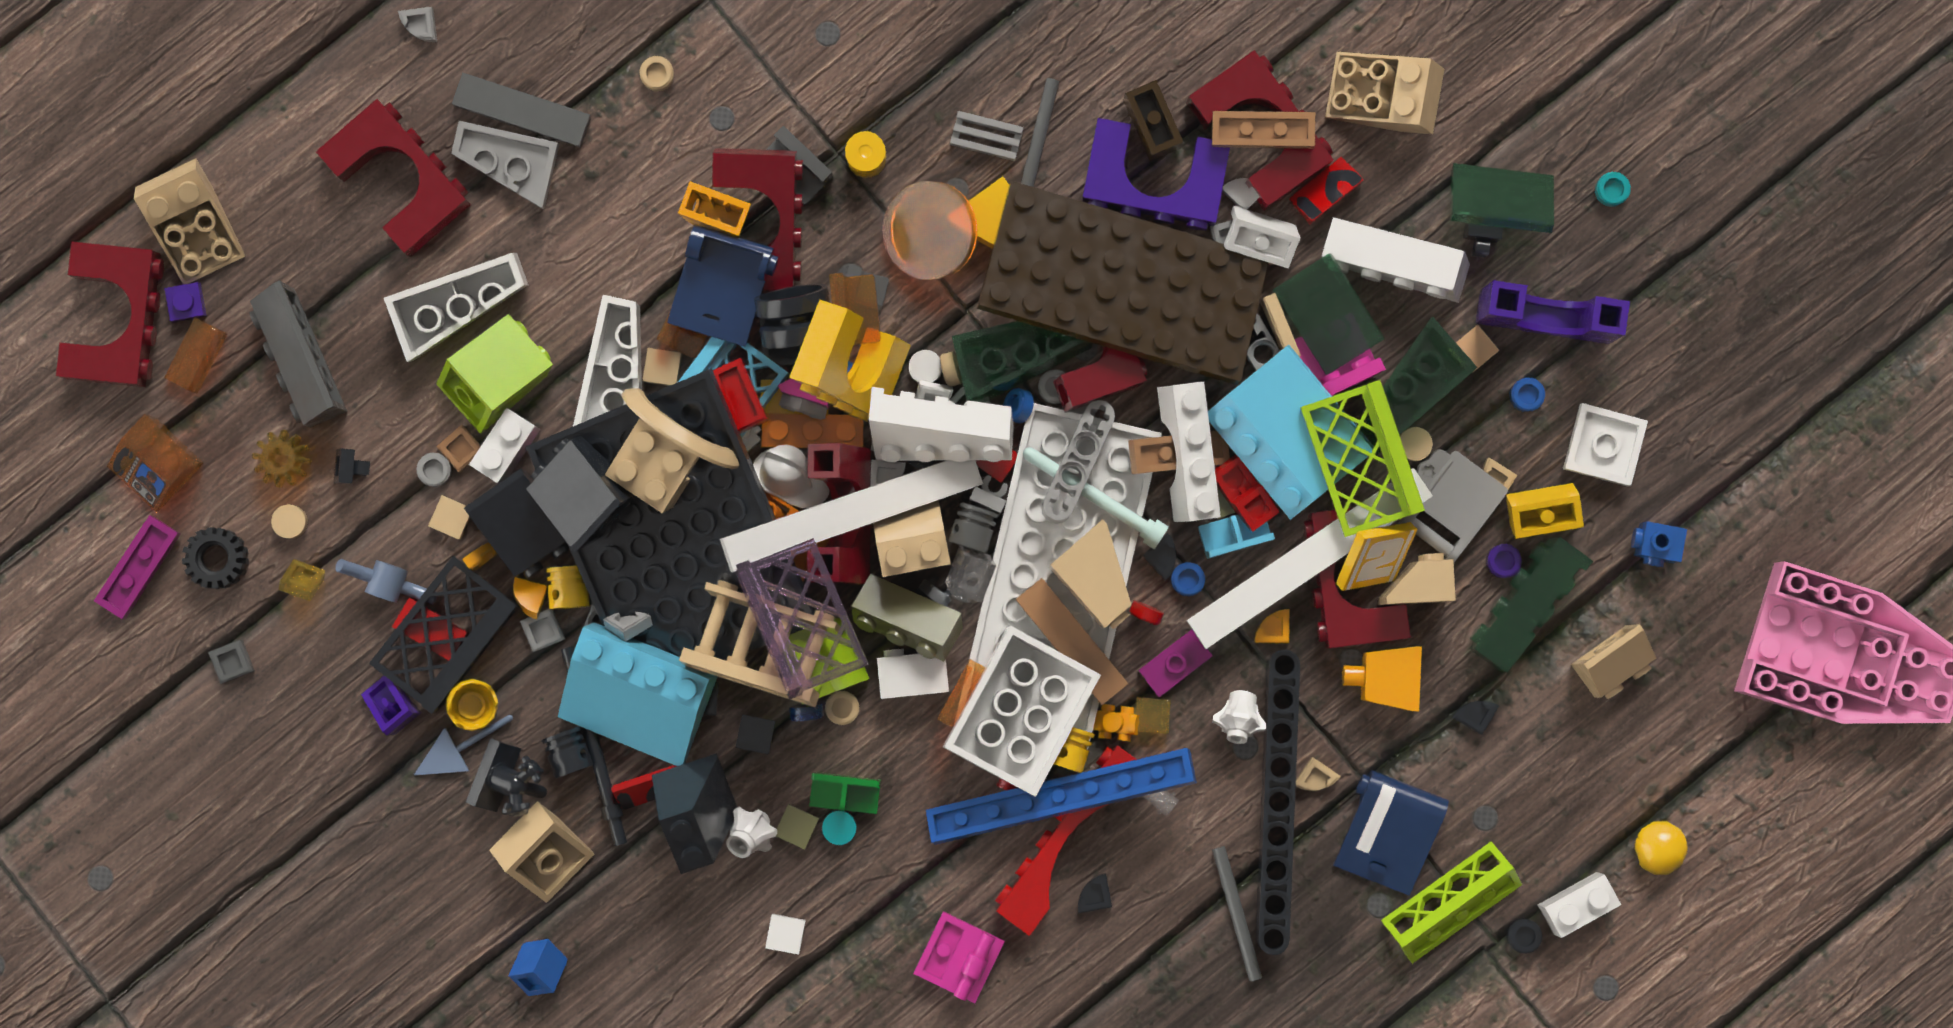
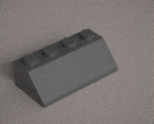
[249,281,348,428]

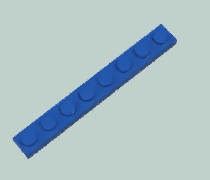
[926,748,1197,845]

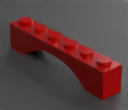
[995,745,1137,936]

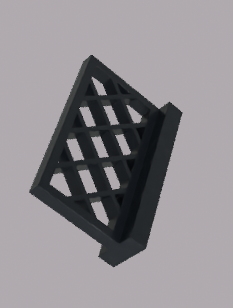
[369,556,519,714]

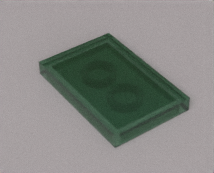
[1450,163,1554,233]
[1273,253,1385,375]

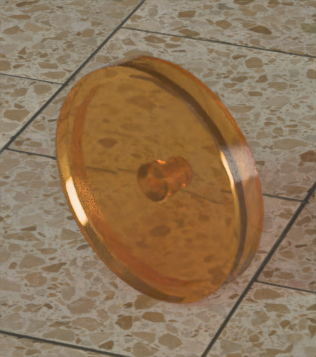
[882,181,978,280]

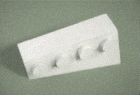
[1322,217,1470,303]
[384,253,528,362]
[573,295,642,426]
[869,387,1014,462]

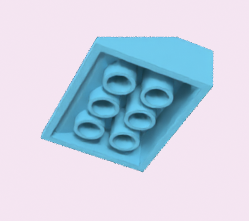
[1208,345,1374,520]
[558,622,717,766]

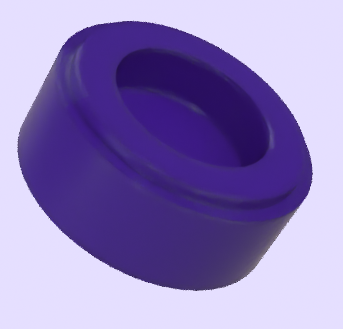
[1486,544,1522,578]

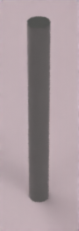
[1021,78,1059,187]
[1212,846,1262,981]

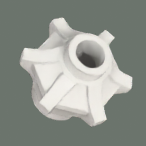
[1212,690,1266,744]
[726,806,777,858]

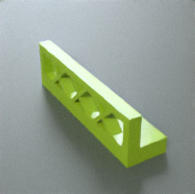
[1381,841,1522,964]

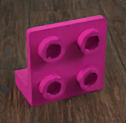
[1294,313,1386,396]

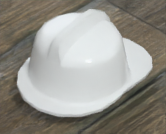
[753,444,830,509]

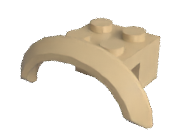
[605,388,739,513]

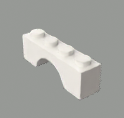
[1157,382,1221,522]

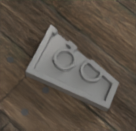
[451,121,559,210]

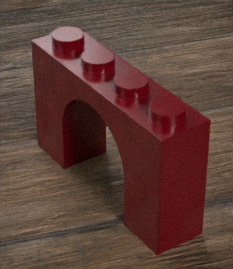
[1186,50,1334,211]
[316,99,471,257]
[712,148,803,290]
[56,241,164,387]
[1053,346,1147,413]
[807,443,871,585]
[1304,508,1411,648]

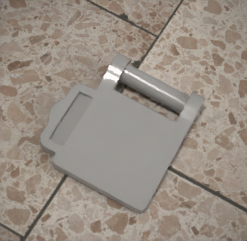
[1398,449,1508,562]

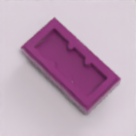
[1138,629,1212,697]

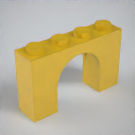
[789,300,911,422]

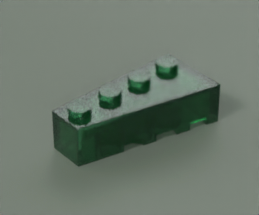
[1355,316,1478,458]
[952,321,1092,403]
[1469,537,1593,673]

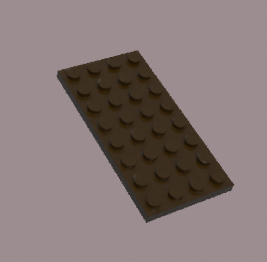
[977,181,1268,385]

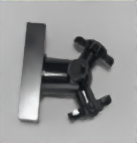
[466,738,547,816]

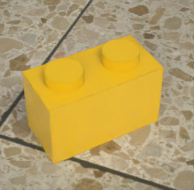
[1506,483,1584,539]

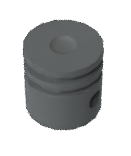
[948,502,998,554]

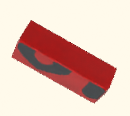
[1289,157,1364,225]
[611,765,677,809]

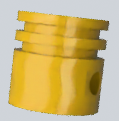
[845,131,886,178]
[546,566,590,609]
[1054,727,1095,773]

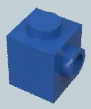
[1631,521,1687,567]

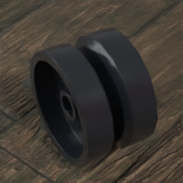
[754,284,830,348]

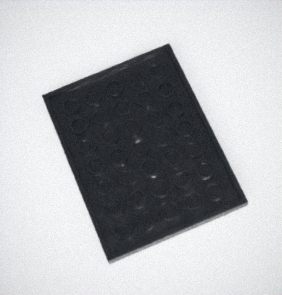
[525,368,815,661]

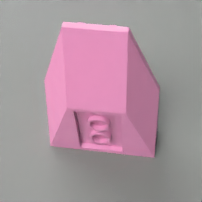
[1734,561,1953,724]

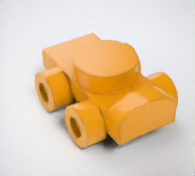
[1093,704,1140,741]

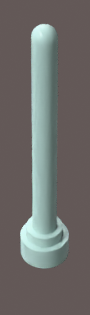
[1023,447,1169,549]

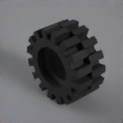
[182,527,249,589]

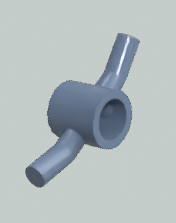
[336,559,438,605]

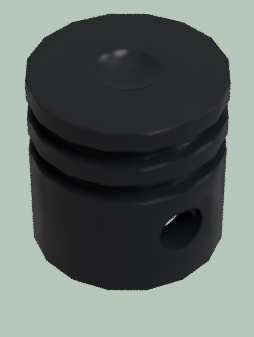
[541,726,594,779]

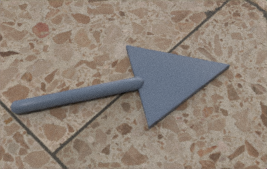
[414,715,513,776]

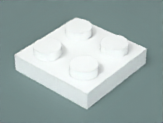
[1563,403,1648,487]

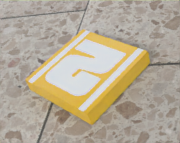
[1336,522,1418,591]

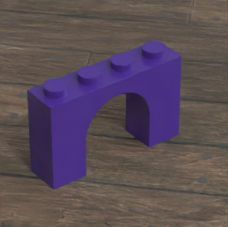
[1082,118,1230,231]
[1475,280,1630,344]

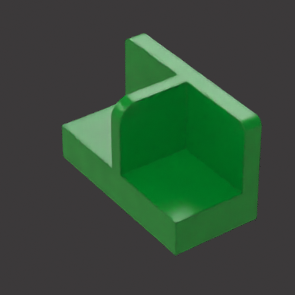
[809,772,881,814]

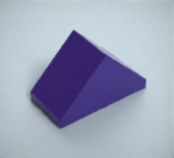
[361,676,421,736]

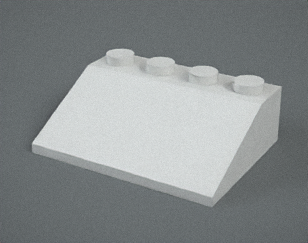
[943,625,1101,797]

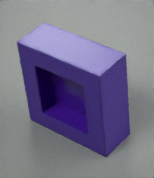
[164,282,207,323]

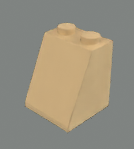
[873,500,951,577]
[1049,519,1131,629]

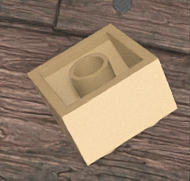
[1378,553,1456,605]
[1571,624,1656,699]
[490,801,594,903]

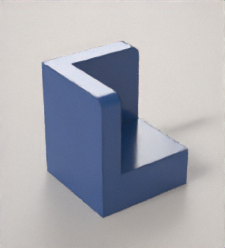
[508,939,567,996]

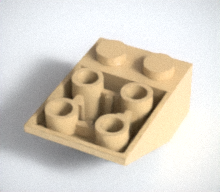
[1325,52,1444,135]
[134,158,245,285]

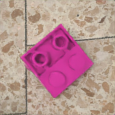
[913,911,1005,1003]

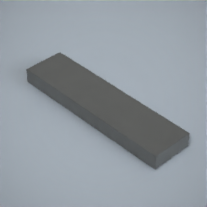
[452,72,591,148]

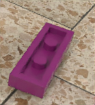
[94,515,181,619]

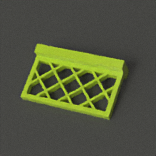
[1300,380,1425,537]

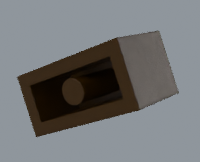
[1123,80,1183,162]

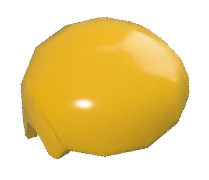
[446,679,498,731]
[1635,821,1688,875]

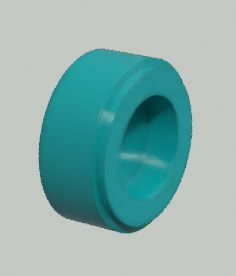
[1595,172,1631,207]
[822,810,857,845]

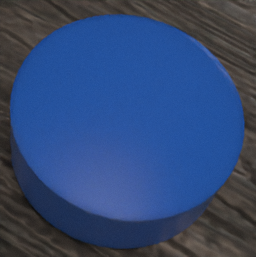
[1509,378,1545,412]
[1003,388,1034,424]
[1171,562,1205,596]

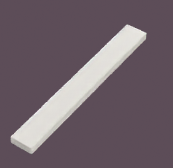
[720,460,983,572]
[1186,468,1433,649]

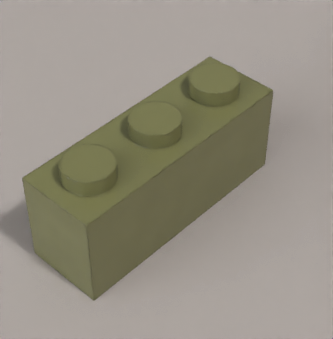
[851,574,963,662]

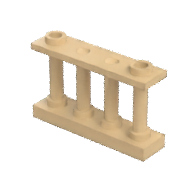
[679,580,842,707]

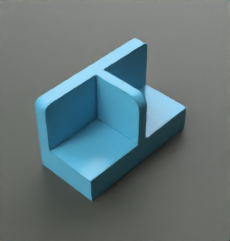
[1198,515,1275,559]

